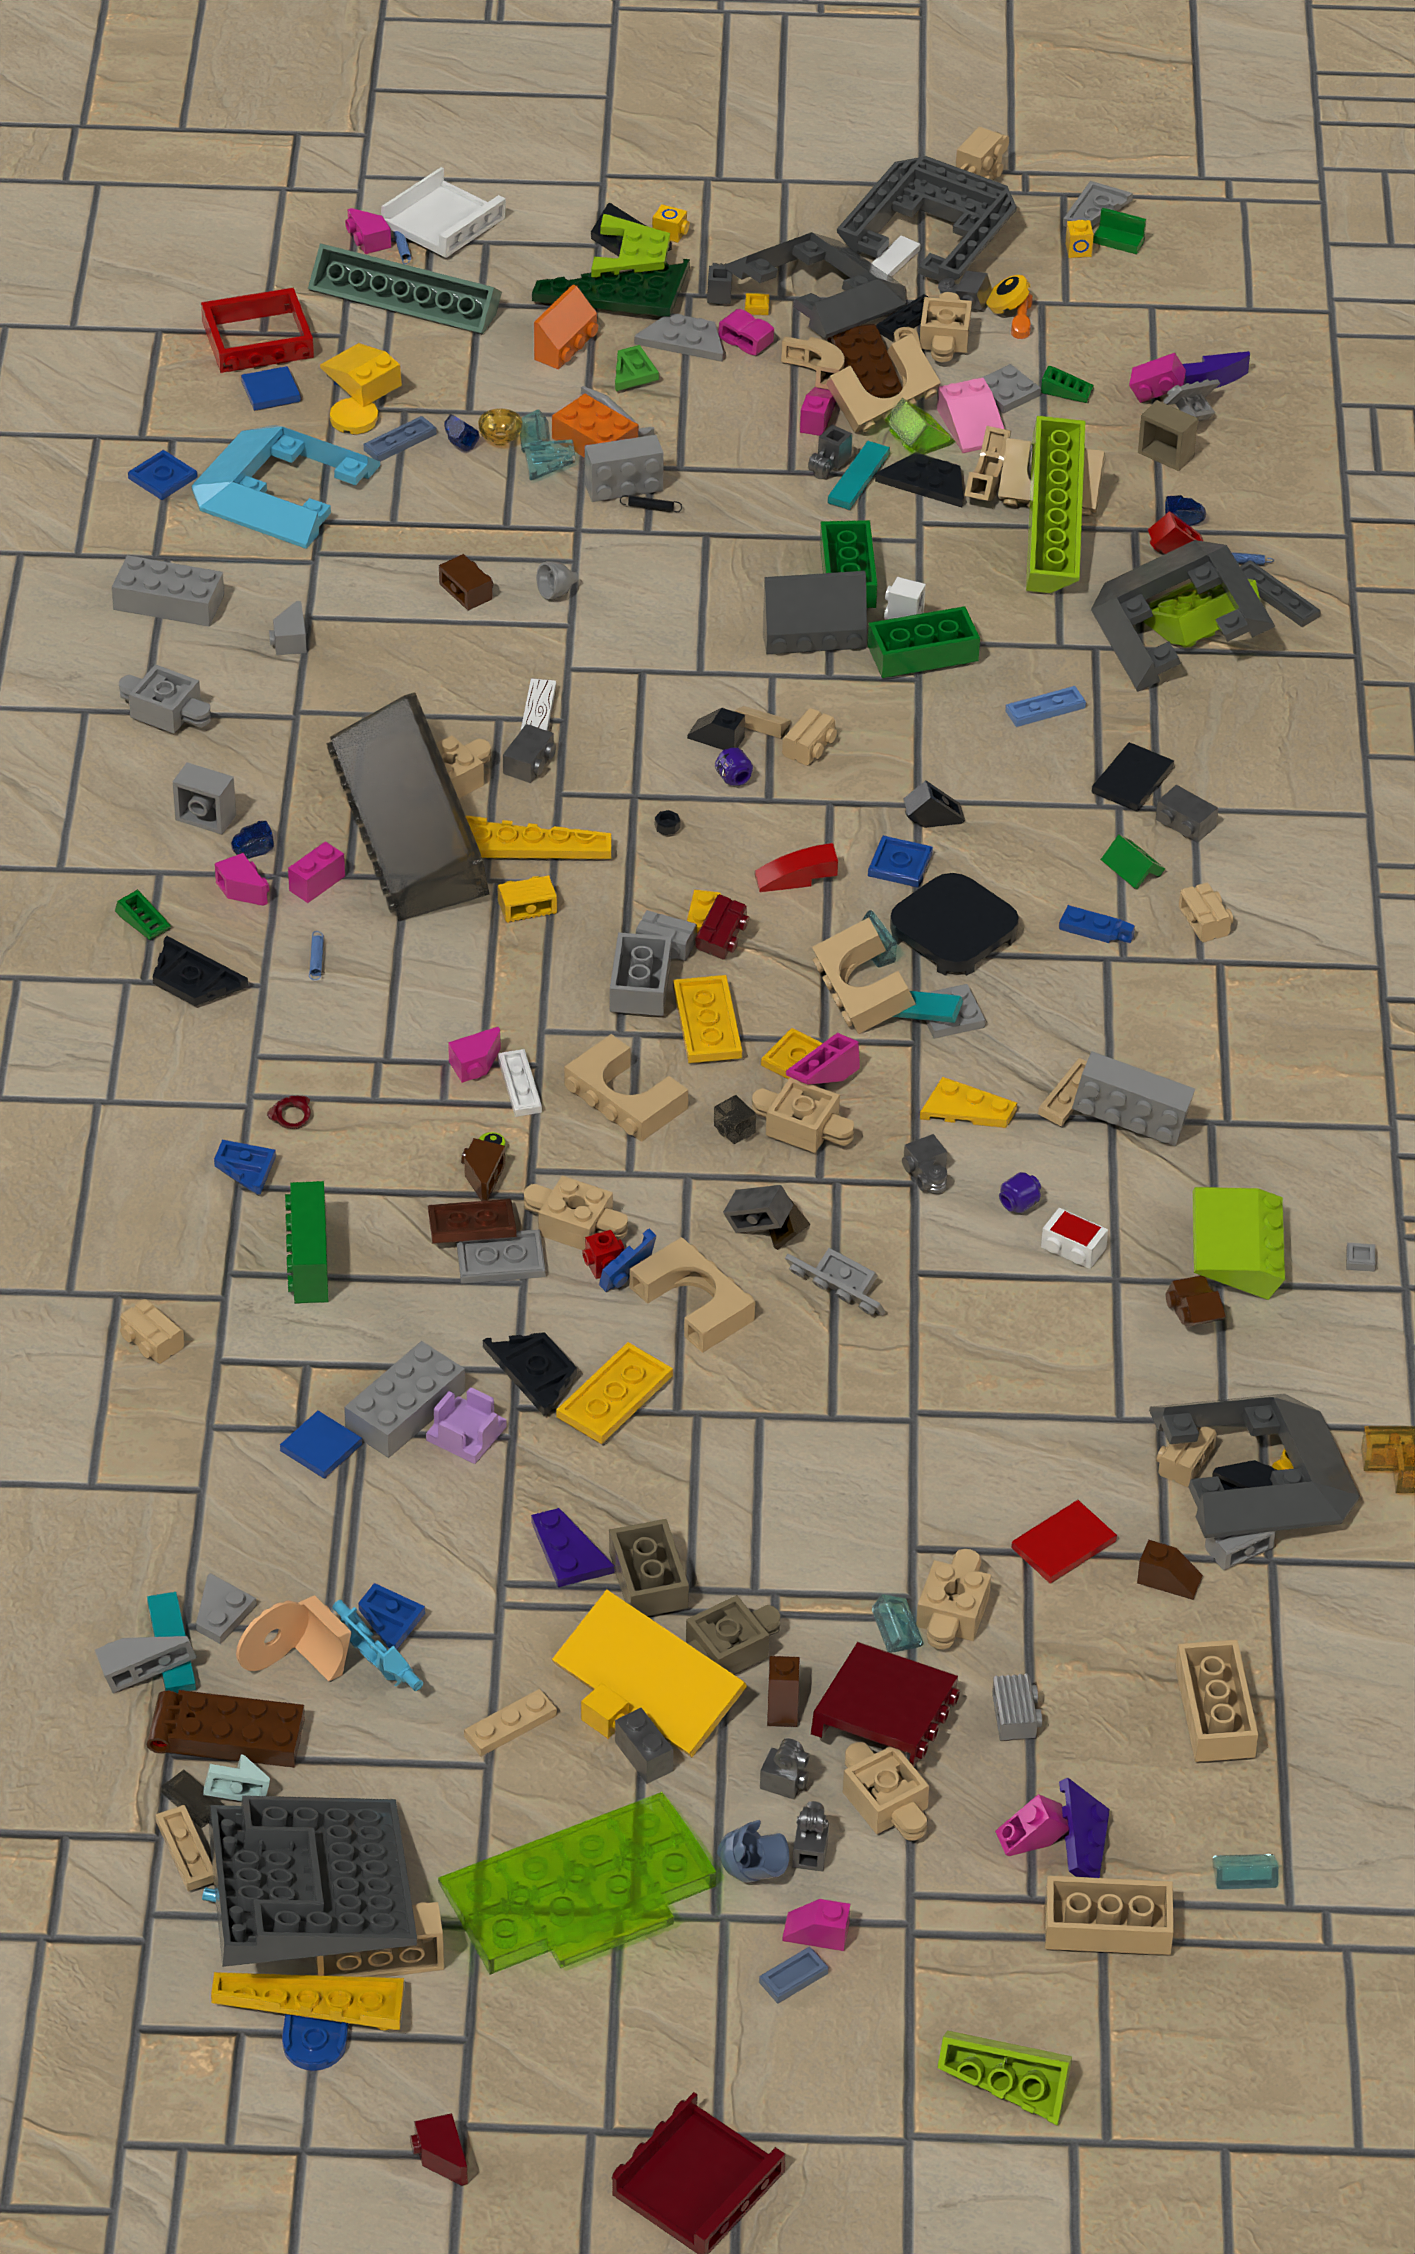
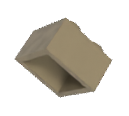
[1138,400,1198,471]

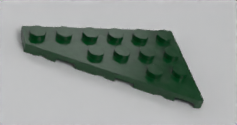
[532,259,690,317]

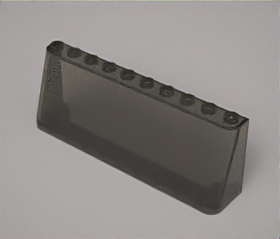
[326,692,490,922]

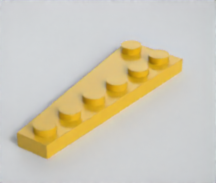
[453,814,611,859]
[211,1972,404,2031]

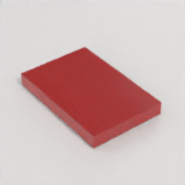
[1011,1500,1117,1584]

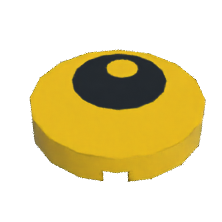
[986,275,1031,314]

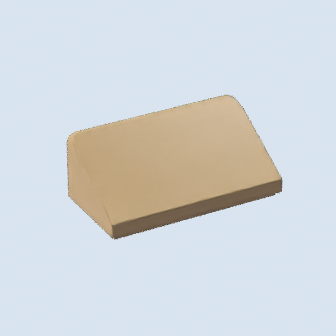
[735,706,791,738]

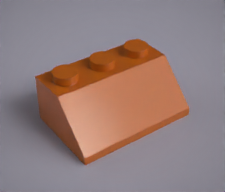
[534,285,598,370]

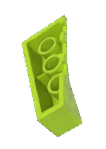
[937,2030,1072,2126]

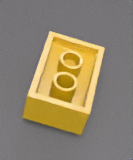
[320,343,402,407]

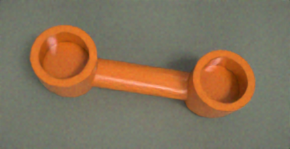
[1011,293,1033,339]

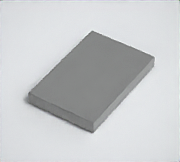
[456,1229,545,1284]

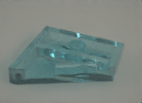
[524,439,575,480]

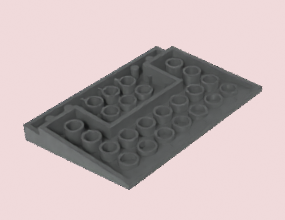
[209,1795,417,1967]

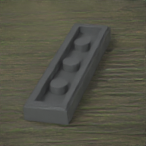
[1240,560,1321,627]

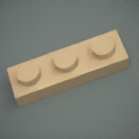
[1038,1058,1087,1126]
[464,1689,557,1757]
[155,1805,214,1891]

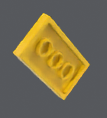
[673,975,742,1063]
[556,1342,673,1444]

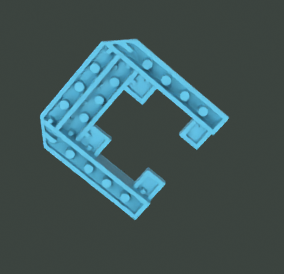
[191,425,380,549]

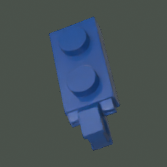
[1059,905,1135,943]

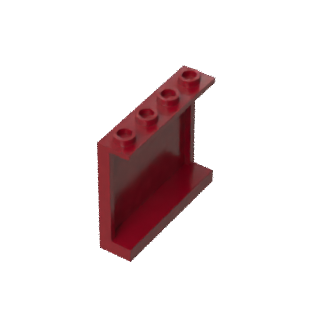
[810,1642,960,1767]
[612,2092,786,2254]

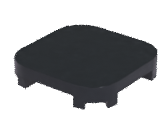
[890,873,1019,976]

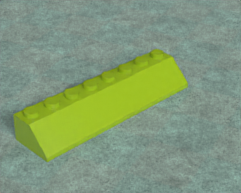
[1026,416,1086,593]

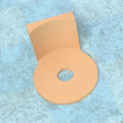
[236,1595,351,1681]

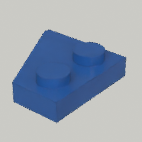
[214,1139,276,1195]
[599,1228,656,1292]
[358,1583,425,1649]

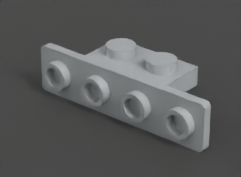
[1163,379,1220,421]
[785,1248,886,1316]

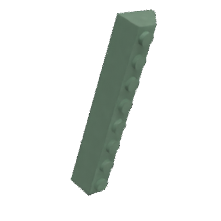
[308,243,502,334]

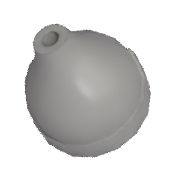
[536,561,578,599]

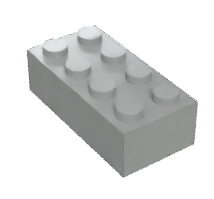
[112,555,224,627]
[1072,1051,1195,1146]
[344,1341,465,1458]

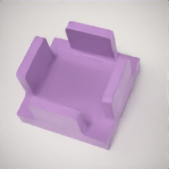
[426,1387,507,1464]

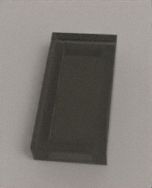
[161,1770,225,1828]

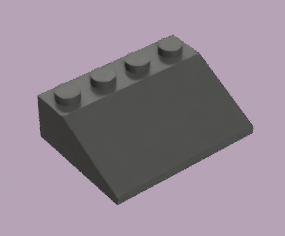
[763,571,867,655]

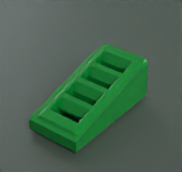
[1041,366,1094,403]
[115,889,171,940]

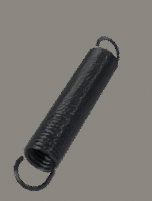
[620,495,682,513]

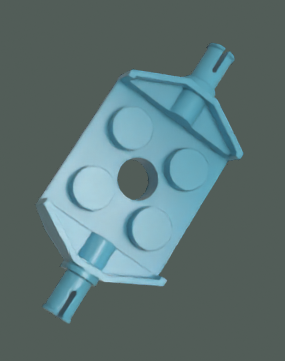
[332,1600,423,1691]

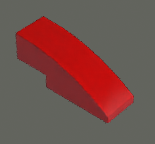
[755,843,838,892]

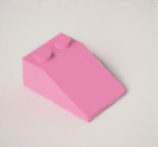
[937,378,1004,453]

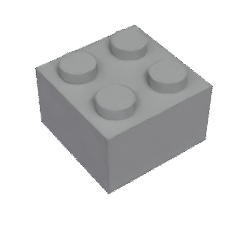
[173,762,236,835]

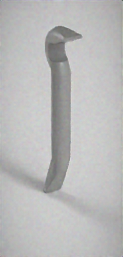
[581,386,654,437]

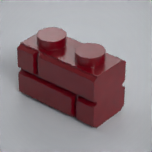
[696,894,750,960]

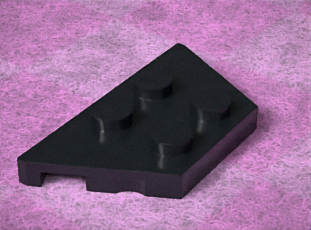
[591,203,672,257]
[875,452,964,508]
[152,936,248,1006]
[483,1332,577,1416]

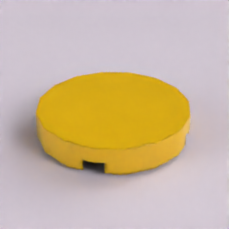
[330,397,378,434]

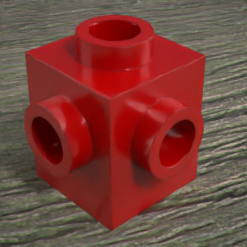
[582,1230,625,1279]

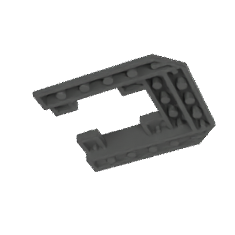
[837,156,1017,282]
[725,232,906,338]
[1091,540,1275,692]
[1149,1393,1360,1538]

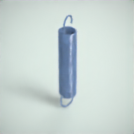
[393,231,411,264]
[1232,552,1274,565]
[309,931,324,980]

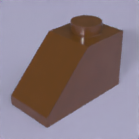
[461,1138,505,1201]
[1137,1539,1203,1600]
[767,1656,800,1727]

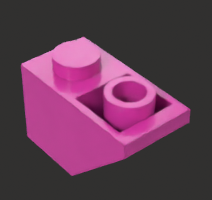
[345,208,391,254]
[215,853,270,906]
[995,1794,1069,1856]

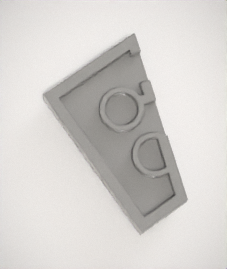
[1063,181,1133,227]

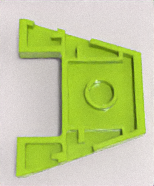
[591,214,670,277]

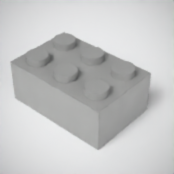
[585,435,664,502]
[610,932,672,1016]

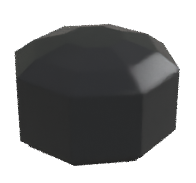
[654,810,680,835]

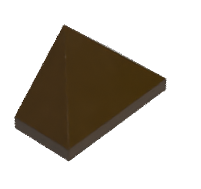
[769,1196,810,1250]

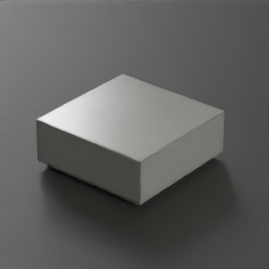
[1346,1243,1375,1272]

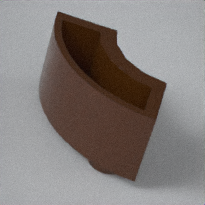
[1165,1275,1226,1327]

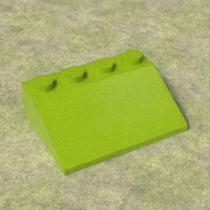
[1143,579,1261,648]
[1193,1187,1285,1300]

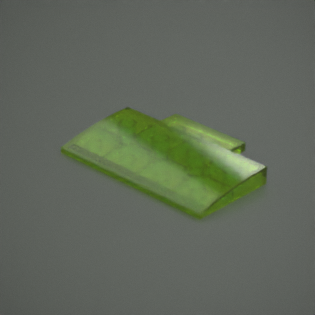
[438,1792,716,1975]

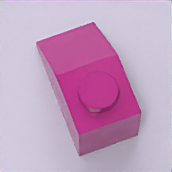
[448,1027,501,1083]
[782,1899,851,1951]

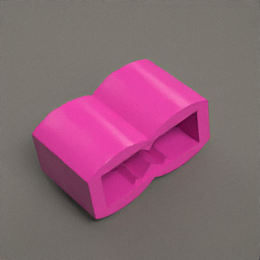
[718,309,774,355]

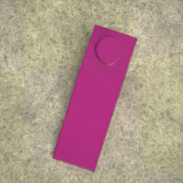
[800,387,836,436]
[786,1032,860,1085]

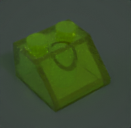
[885,398,955,454]

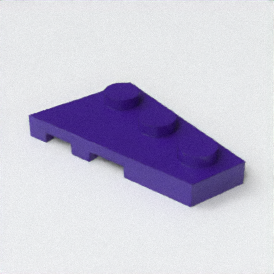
[531,1508,614,1587]
[1059,1778,1110,1878]

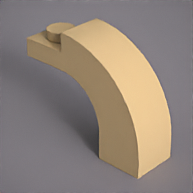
[781,337,844,389]
[964,426,1012,501]

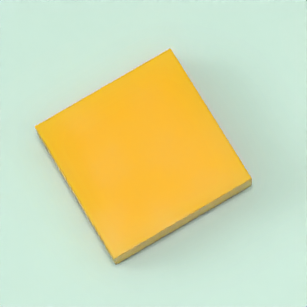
[761,1028,823,1080]

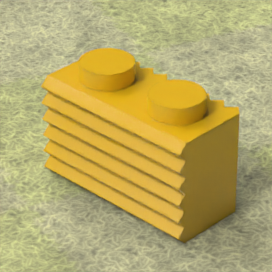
[497,875,557,923]

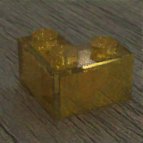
[1361,1426,1415,1493]

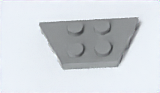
[634,313,723,362]

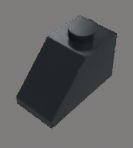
[687,708,745,750]
[903,780,965,828]
[1212,1460,1277,1490]

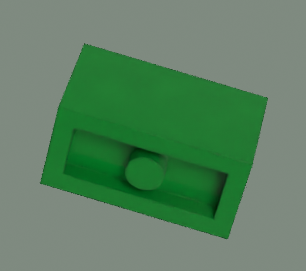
[1093,208,1146,255]
[1100,834,1166,889]

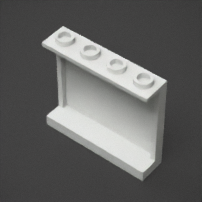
[381,167,506,258]

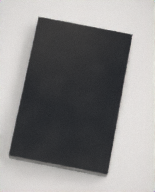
[1092,742,1174,811]

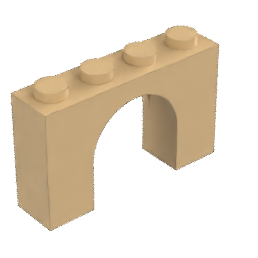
[826,334,941,433]
[998,438,1105,516]
[812,917,916,1034]
[564,1034,688,1142]
[629,1237,755,1353]

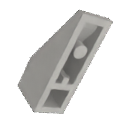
[95,1636,197,1693]

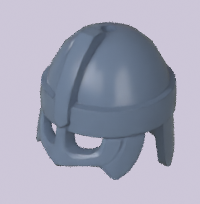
[717,1820,789,1883]

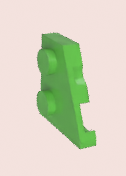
[615,345,659,391]

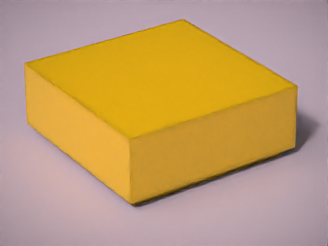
[745,293,769,315]

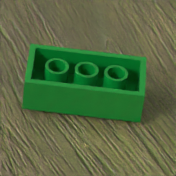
[820,520,877,608]
[867,606,980,678]
[285,1181,329,1304]

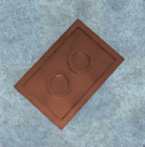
[428,1199,517,1244]

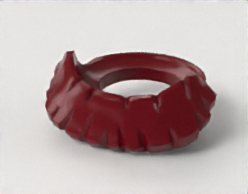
[267,1095,311,1129]

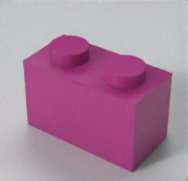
[1129,353,1186,403]
[288,841,345,903]

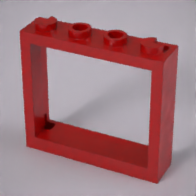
[201,287,314,373]

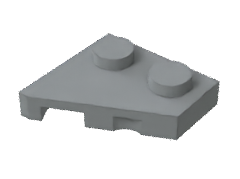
[196,1573,256,1644]

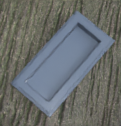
[759,1946,829,2004]

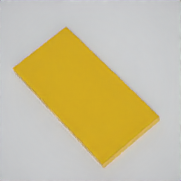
[552,1589,747,1758]

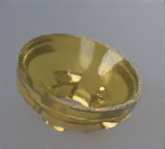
[478,409,523,446]

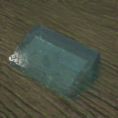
[519,409,551,453]
[862,910,897,968]
[872,1594,924,1653]
[1213,1854,1279,1889]

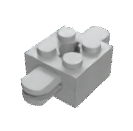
[119,664,211,733]

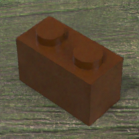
[439,554,494,611]

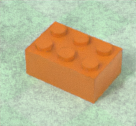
[552,394,639,458]

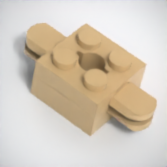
[956,126,1009,181]
[920,292,972,362]
[403,735,491,807]
[752,1077,854,1153]
[524,1175,628,1250]
[916,1549,991,1649]
[843,1742,929,1840]

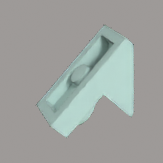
[203,1754,270,1801]

